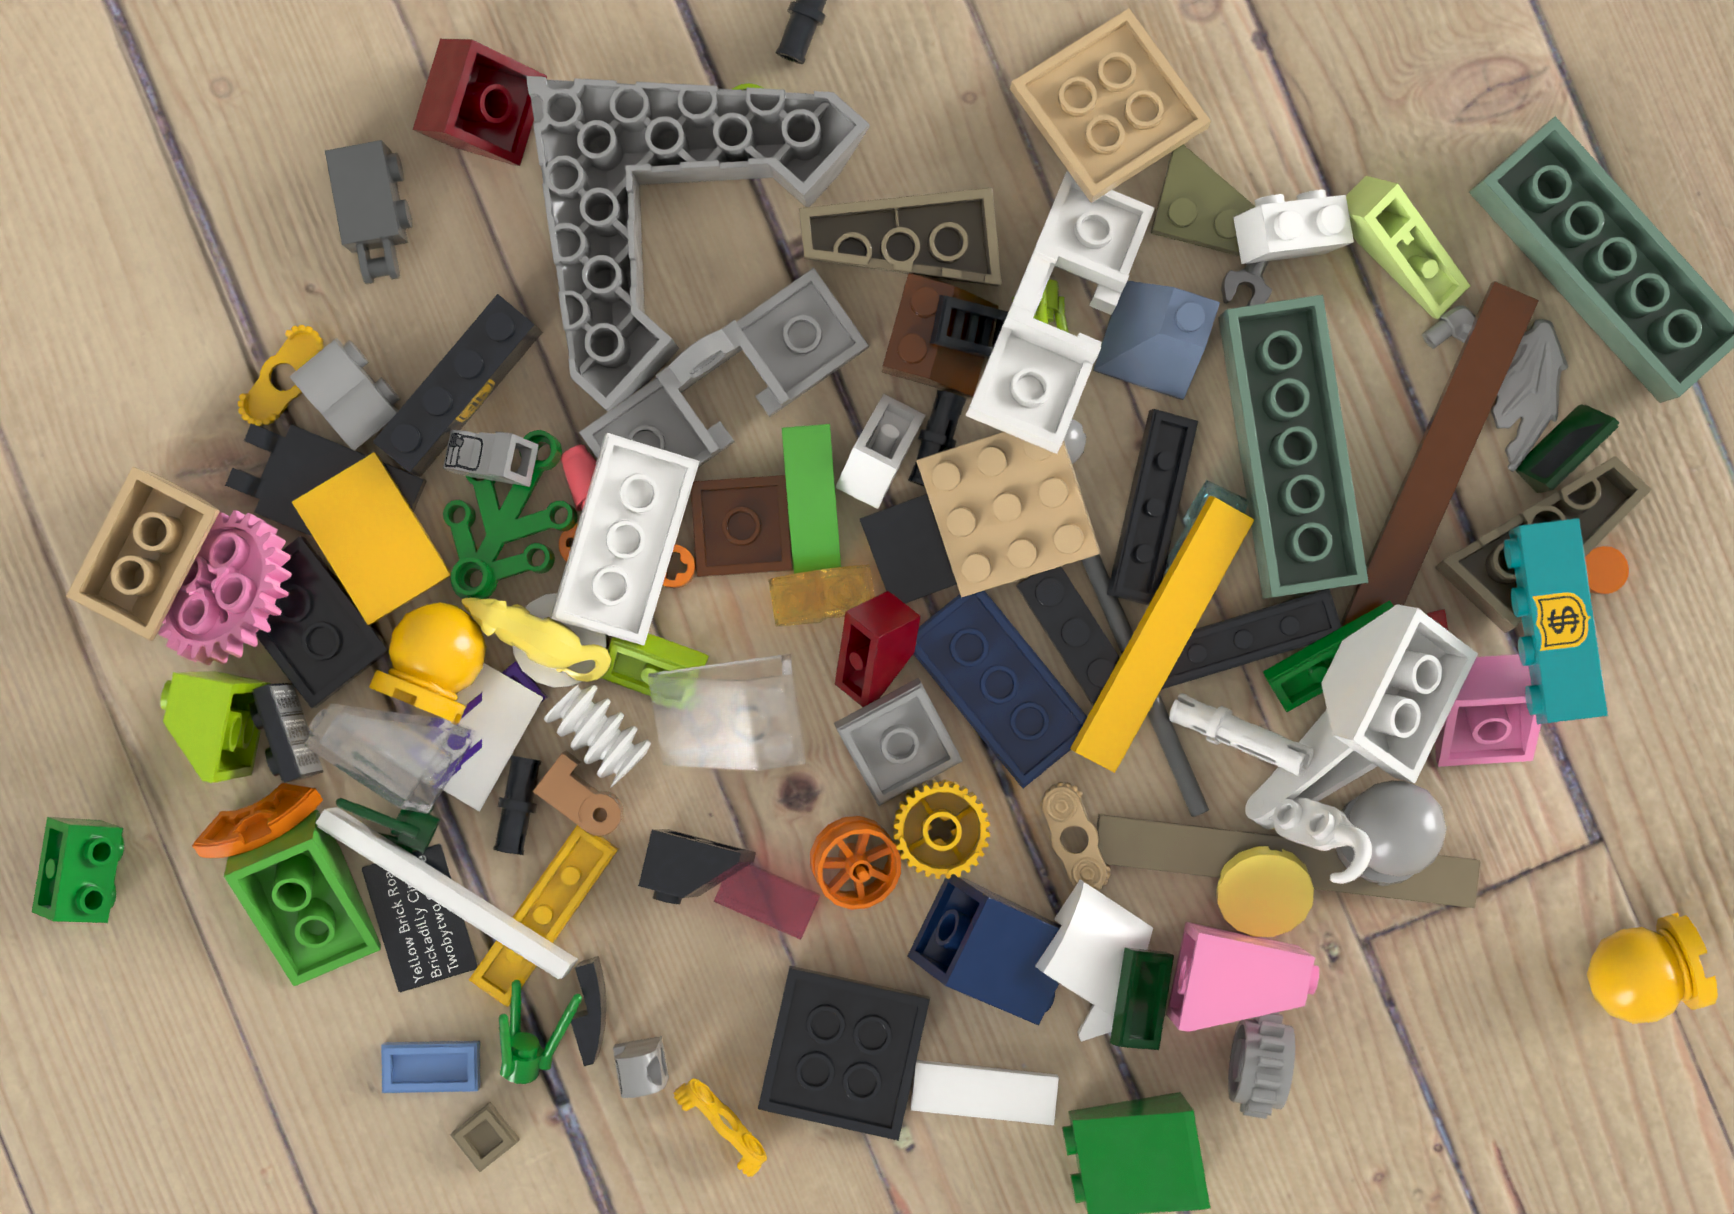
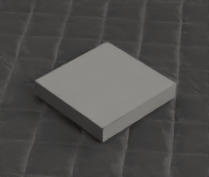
[834,678,963,806]

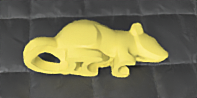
[461,598,611,682]

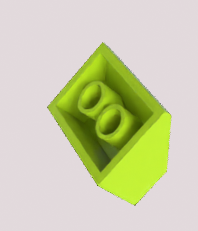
[160,671,271,783]

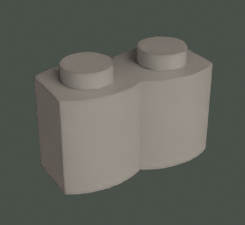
[289,338,400,451]

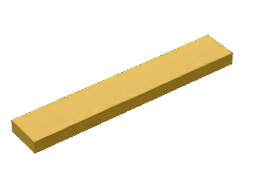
[1070,495,1255,773]

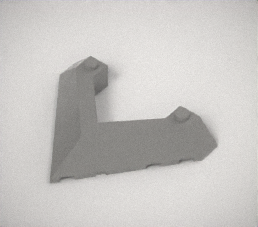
[526,76,870,411]

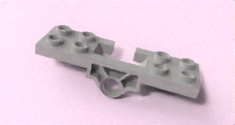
[579,268,869,468]

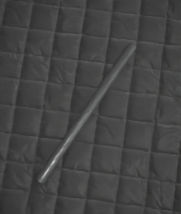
[1081,554,1209,817]

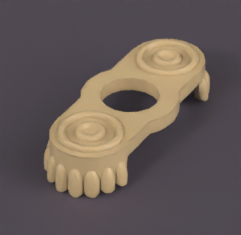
[1042,782,1111,890]

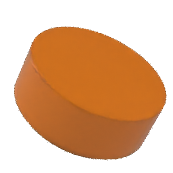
[1585,546,1629,594]

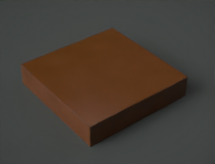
[691,475,793,577]

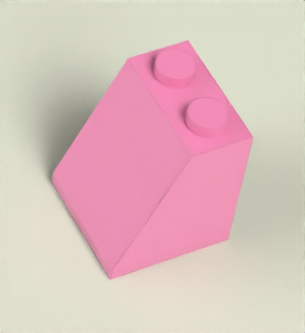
[1166,922,1319,1032]

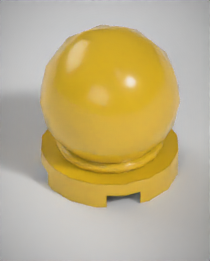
[369,602,487,724]
[1587,912,1718,1024]

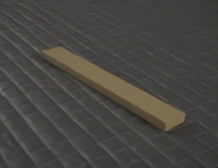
[1097,814,1480,908]

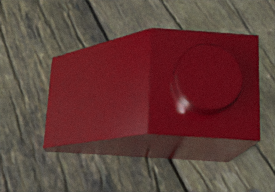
[835,591,921,707]

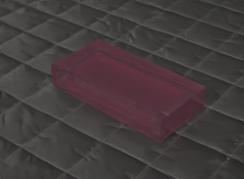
[713,864,820,940]

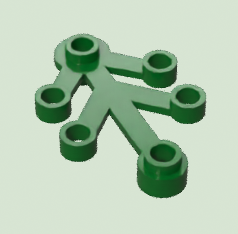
[443,430,578,599]

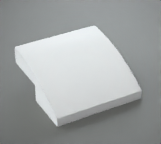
[1035,879,1153,1017]

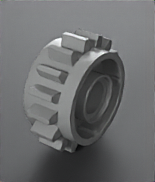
[1228,1012,1295,1119]

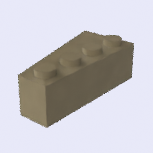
[799,188,1002,286]
[1435,456,1652,633]

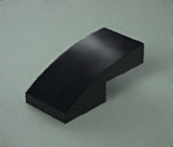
[571,956,607,1066]

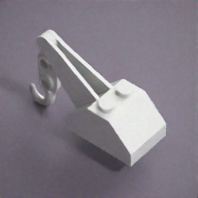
[1245,604,1478,884]

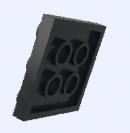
[758,966,930,1141]

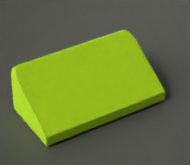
[601,633,709,710]

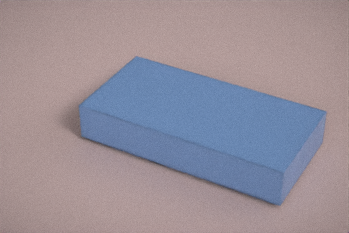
[381,1041,481,1093]

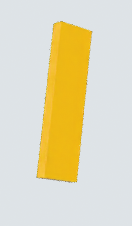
[469,825,619,1008]

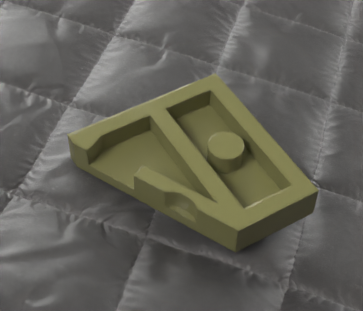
[1151,144,1256,256]

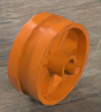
[810,816,901,910]

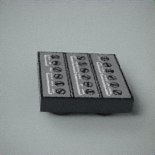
[249,683,323,783]

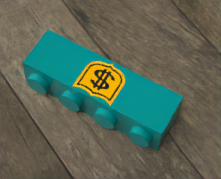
[1504,518,1608,725]

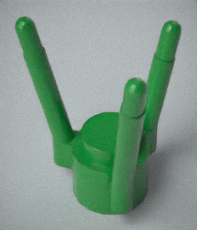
[499,980,582,1084]

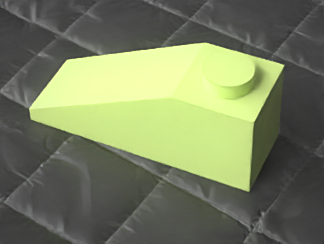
[1346,176,1471,319]

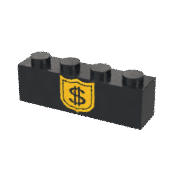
[373,294,543,477]

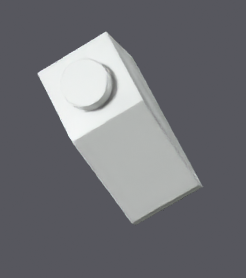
[835,394,926,509]

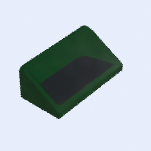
[1516,404,1619,493]

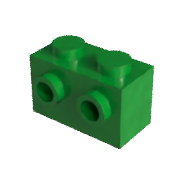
[32,817,124,923]

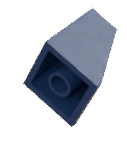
[907,874,1061,1026]

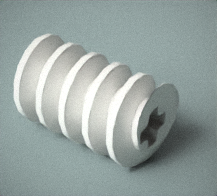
[544,684,651,788]

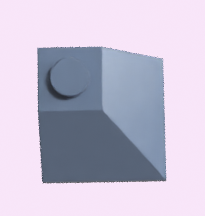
[1093,281,1220,400]

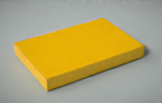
[292,452,451,625]

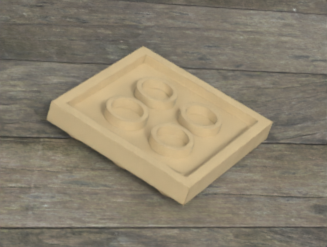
[1010,8,1211,203]
[916,432,1100,598]

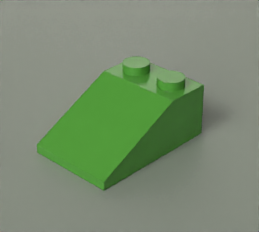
[224,810,381,986]

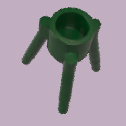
[336,752,440,854]

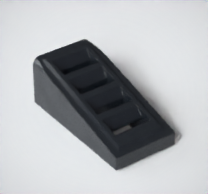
[930,295,1008,359]

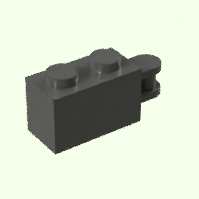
[325,140,412,284]

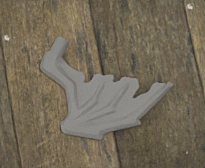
[1422,305,1568,472]

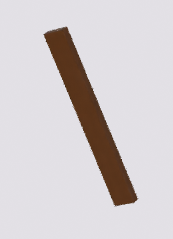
[1340,281,1539,627]

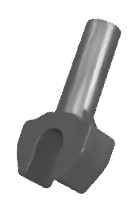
[1222,261,1272,306]

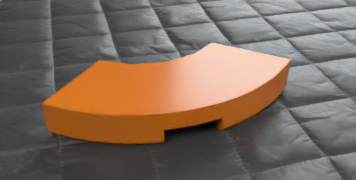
[192,783,323,858]

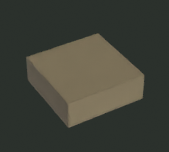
[450,1102,520,1172]

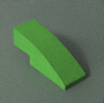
[782,424,842,574]

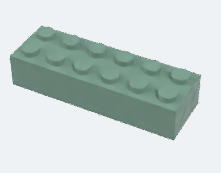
[1469,116,1734,403]
[1218,295,1369,599]

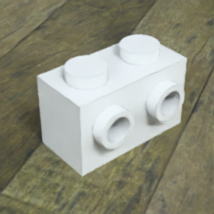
[1233,190,1354,264]

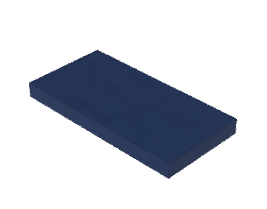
[913,591,1087,788]

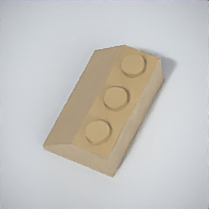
[66,466,220,641]

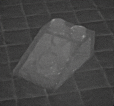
[648,654,806,771]

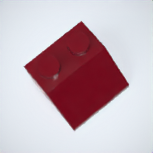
[412,38,547,166]

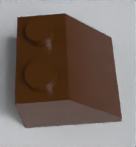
[882,273,999,398]

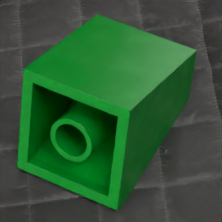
[1062,1092,1211,1214]

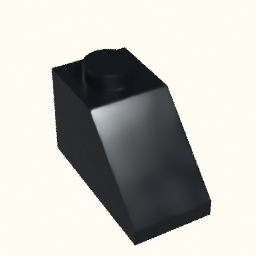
[639,829,756,904]

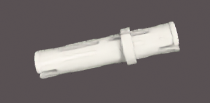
[1169,693,1314,777]

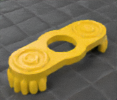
[237,325,324,427]
[673,1078,767,1177]

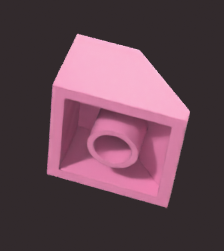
[1435,654,1541,767]

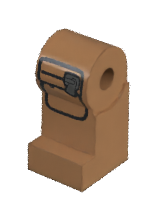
[533,751,624,836]

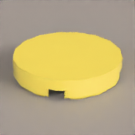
[1216,846,1314,937]

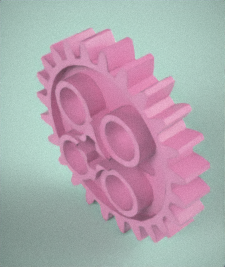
[158,510,292,666]

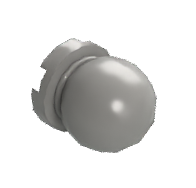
[1336,780,1446,886]

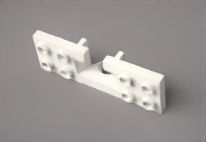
[966,171,1154,454]

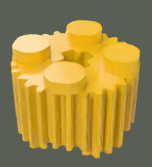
[893,779,991,879]

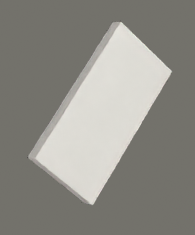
[550,432,700,645]

